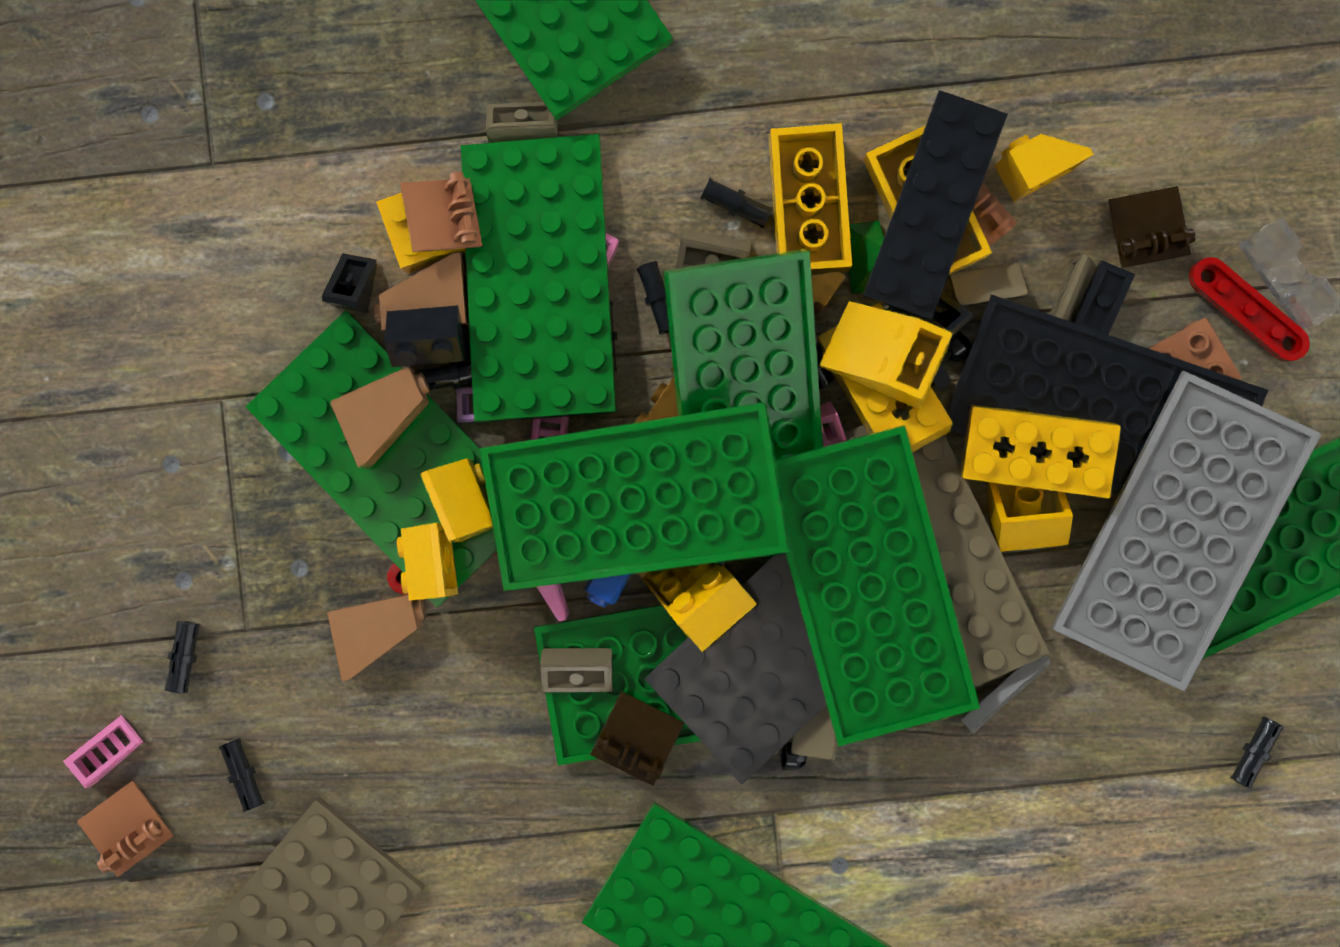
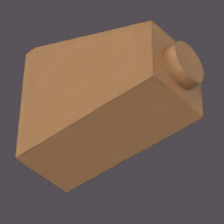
[374,252,469,332]
[330,366,430,469]
[327,594,426,681]

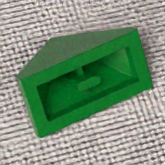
[849,221,884,294]

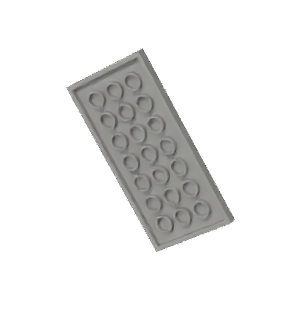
[1051,371,1322,692]

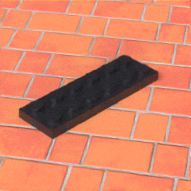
[862,90,1008,321]

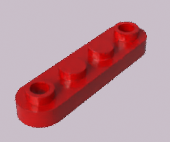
[1189,257,1310,362]

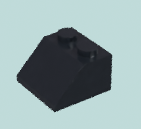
[384,305,470,367]

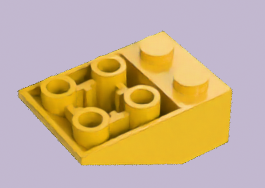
[819,301,952,410]
[641,563,757,652]

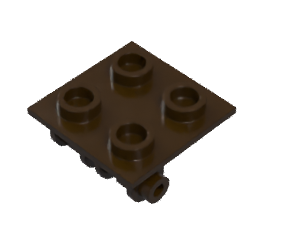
[1108,186,1195,268]
[590,691,684,786]

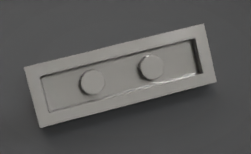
[961,655,1051,734]

